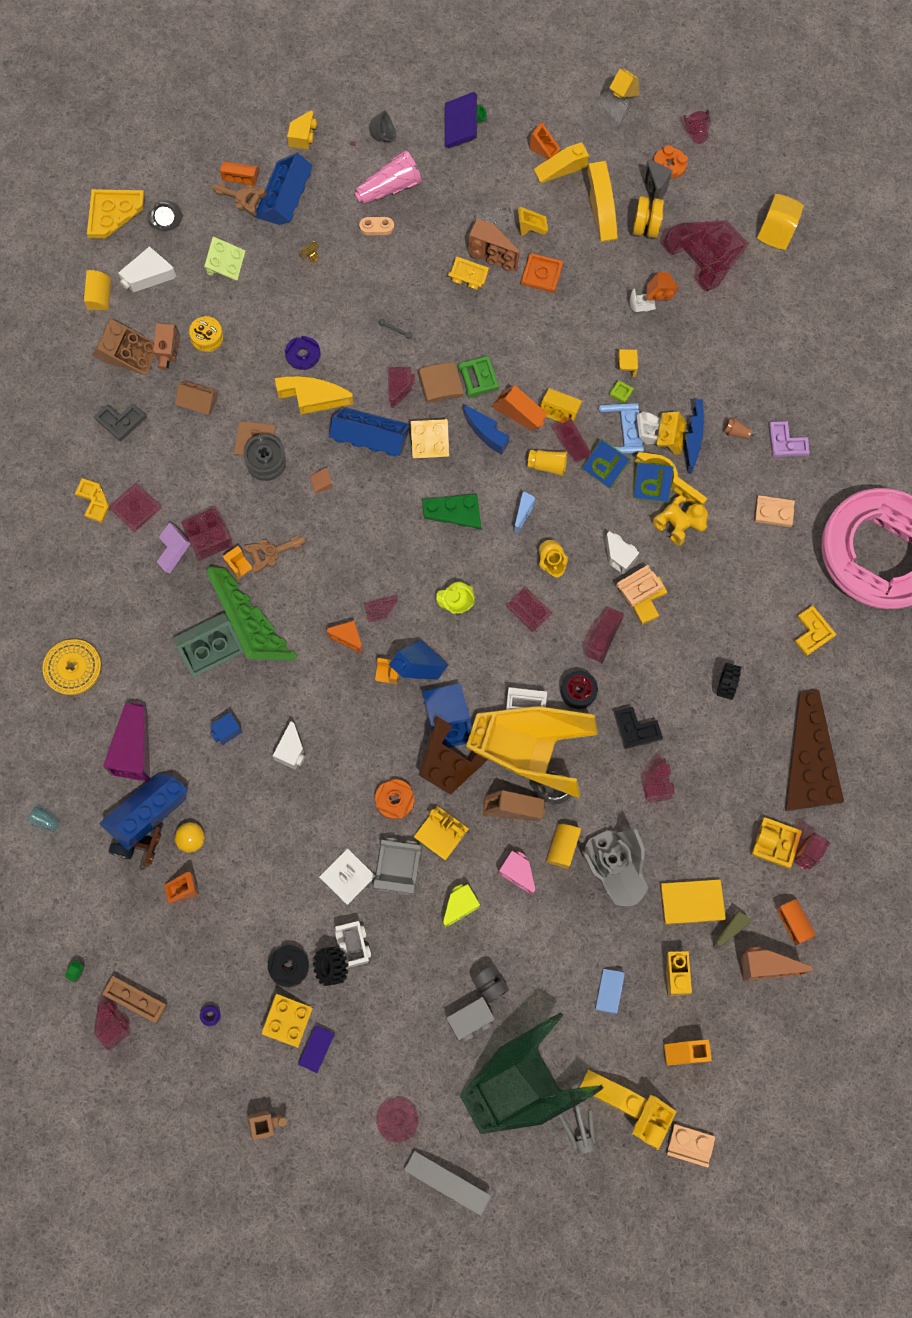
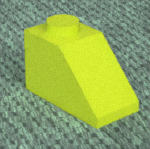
[443,884,480,928]

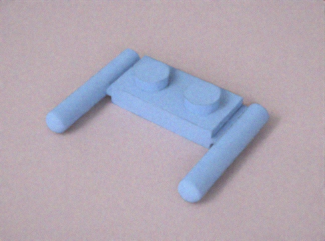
[599,403,643,454]

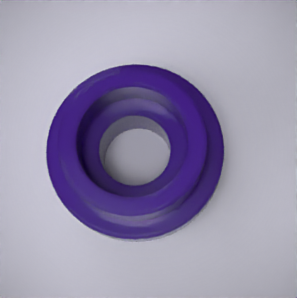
[200,1005,221,1026]

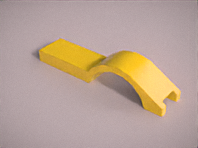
[634,452,708,506]

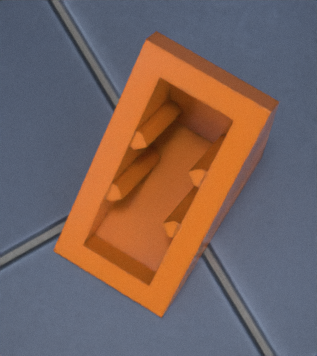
[529,122,561,159]
[326,621,363,654]
[164,872,199,904]

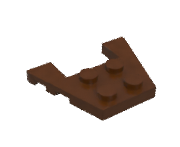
[418,716,489,795]

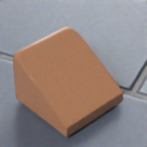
[310,468,333,493]

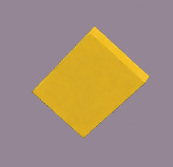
[660,880,726,925]

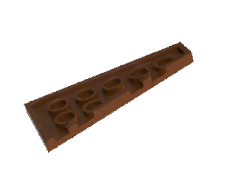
[785,690,844,811]

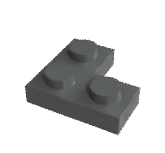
[93,403,147,442]

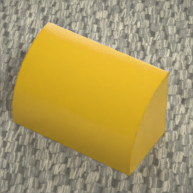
[84,270,111,310]
[541,388,582,427]
[546,824,581,869]

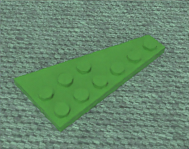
[207,567,297,661]

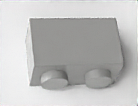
[446,997,495,1042]

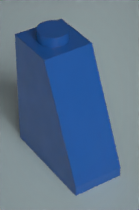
[389,640,449,680]

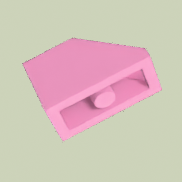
[498,851,535,895]

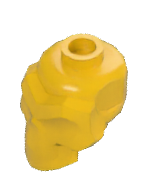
[539,540,568,577]

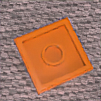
[521,253,564,293]

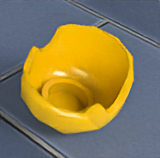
[174,822,205,853]

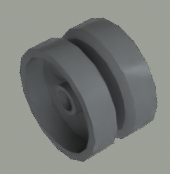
[243,434,286,481]

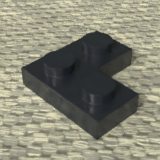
[614,707,663,749]

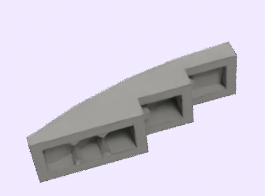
[404,1151,492,1216]

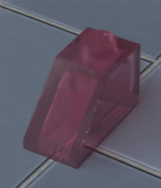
[389,367,415,408]

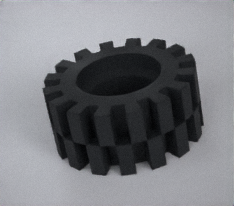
[717,663,741,700]
[313,946,349,986]

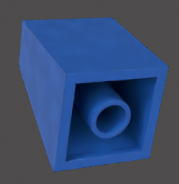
[422,683,472,748]

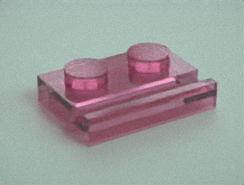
[506,587,552,633]

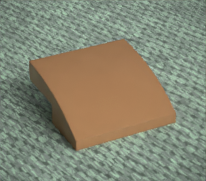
[418,363,464,402]

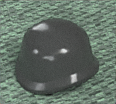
[370,111,396,142]

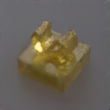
[299,241,320,264]

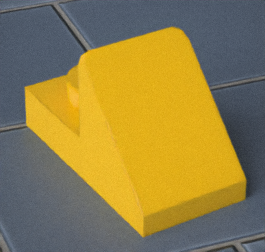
[518,207,548,236]

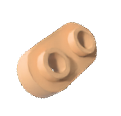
[359,217,394,235]

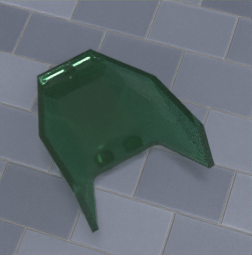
[460,1012,603,1134]

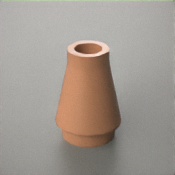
[724,418,752,439]

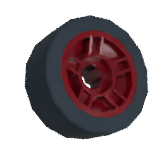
[560,671,598,709]

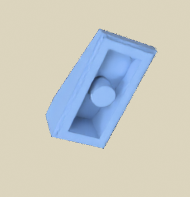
[514,491,535,534]

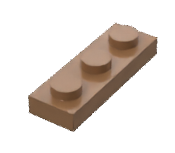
[102,976,167,1024]

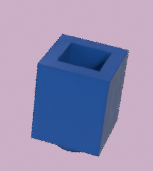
[210,712,242,745]

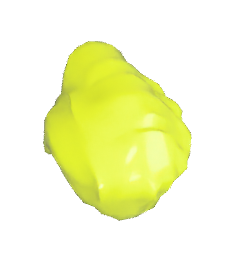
[436,582,476,614]

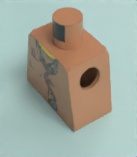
[153,323,180,370]

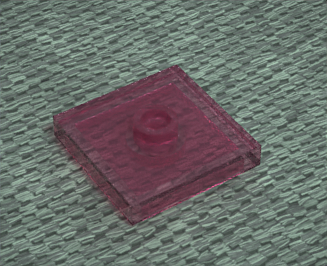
[108,482,162,533]

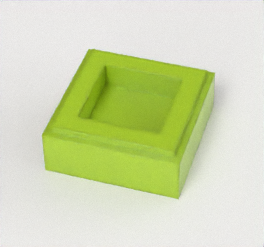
[609,380,634,404]

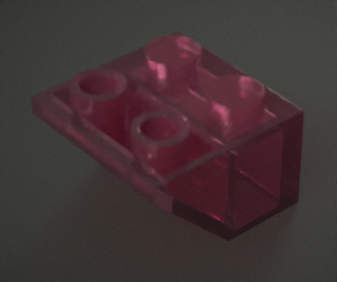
[181,507,233,561]

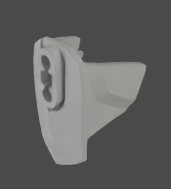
[582,828,648,907]

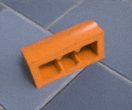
[220,161,260,186]
[776,899,816,946]

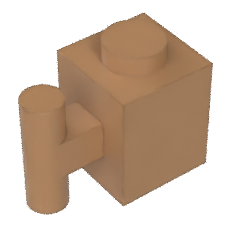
[247,1110,287,1141]

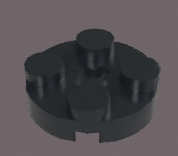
[268,945,309,988]

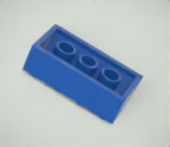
[254,152,313,225]
[329,406,411,456]
[99,773,188,850]

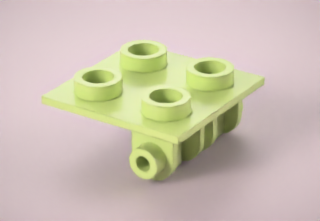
[204,236,246,280]

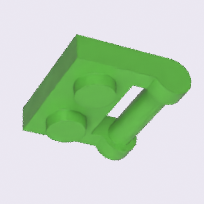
[458,356,499,398]

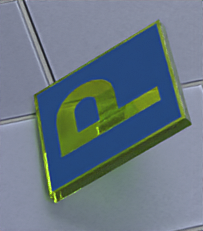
[581,438,631,489]
[633,462,675,503]

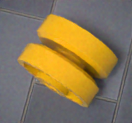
[633,196,664,239]

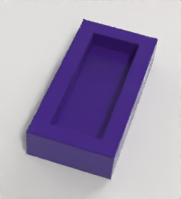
[298,1025,335,1073]

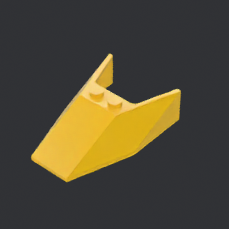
[466,706,598,799]

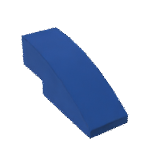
[464,405,510,455]

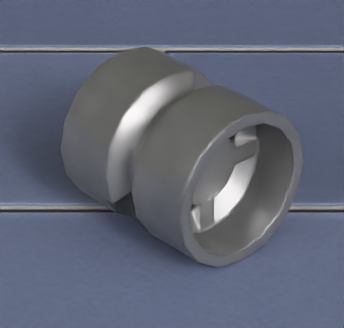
[472,965,509,1005]

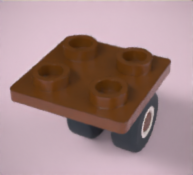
[109,826,162,870]

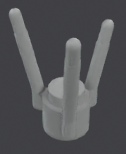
[558,1105,596,1154]

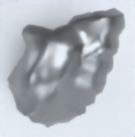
[147,200,183,231]
[531,771,572,805]

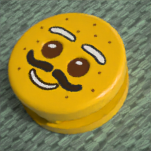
[189,316,224,352]

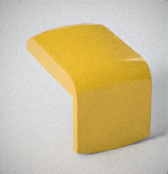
[757,194,804,250]

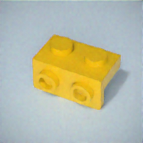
[448,257,490,290]

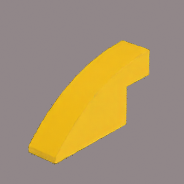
[587,161,618,242]
[275,376,354,415]

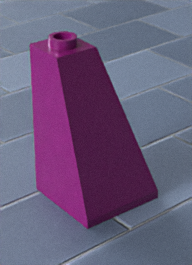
[103,702,150,782]

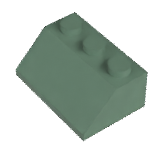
[172,613,244,678]

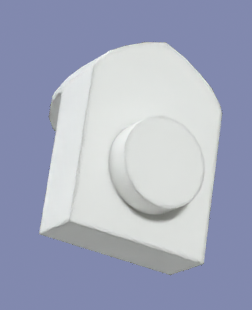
[630,289,656,312]

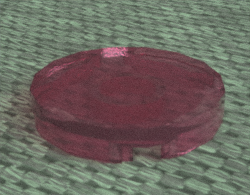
[377,1099,418,1142]

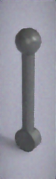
[379,319,412,339]

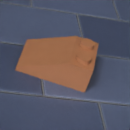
[740,947,813,981]

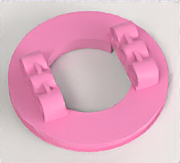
[821,488,912,609]

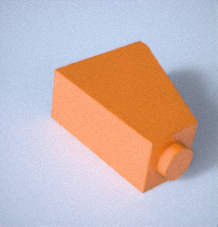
[491,385,547,430]

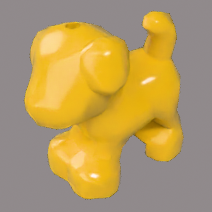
[652,495,709,546]

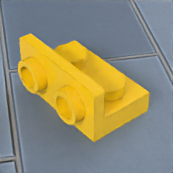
[657,412,687,455]

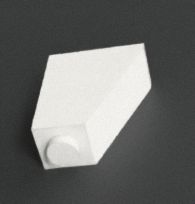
[118,246,176,293]

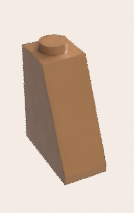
[483,790,545,821]

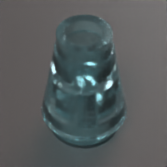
[27,807,60,832]

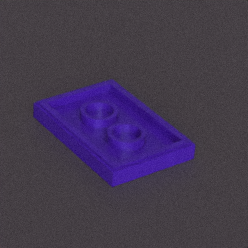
[445,92,477,148]

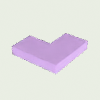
[769,421,810,457]
[157,522,191,574]

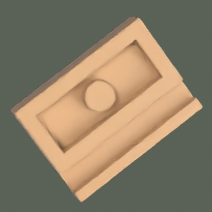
[755,495,795,527]
[616,565,663,607]
[666,1124,715,1168]

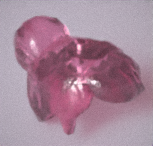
[684,110,711,144]

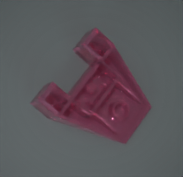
[662,220,749,292]

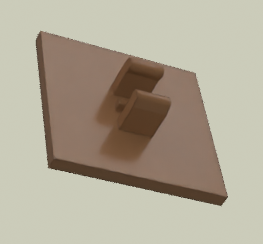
[234,421,276,455]

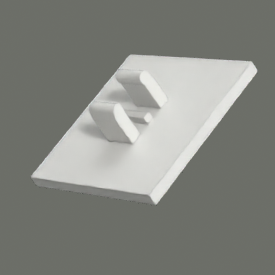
[319,848,376,905]

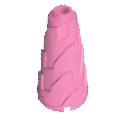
[354,150,422,204]

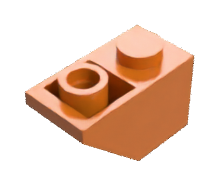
[647,272,679,301]

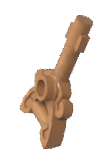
[212,183,267,216]
[244,536,305,573]

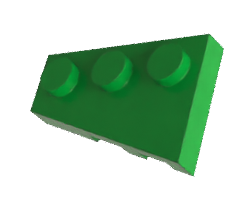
[422,494,481,530]

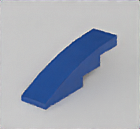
[683,399,704,474]

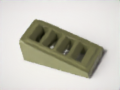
[713,911,752,948]

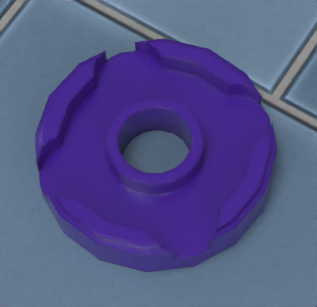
[285,336,321,370]

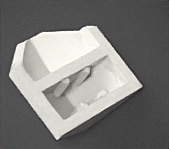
[637,412,661,445]

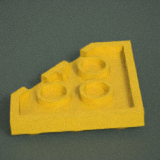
[87,189,145,239]

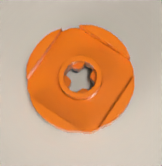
[653,145,688,179]
[375,779,415,820]

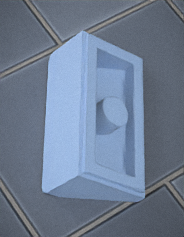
[595,969,625,1014]

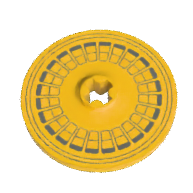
[43,639,101,695]

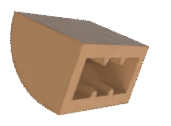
[175,380,219,415]

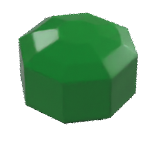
[65,961,84,982]

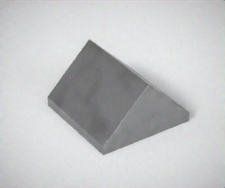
[643,159,672,205]

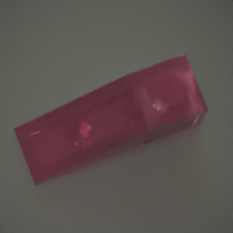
[585,607,624,664]

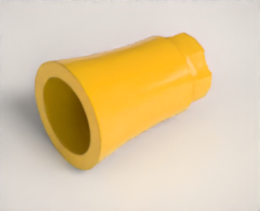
[527,450,568,477]

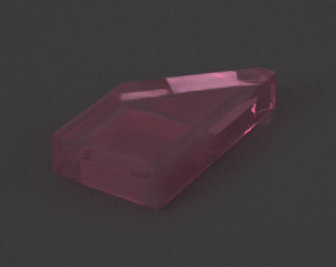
[364,595,398,623]

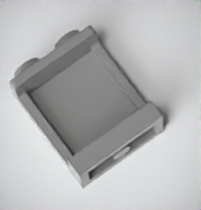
[373,838,421,896]

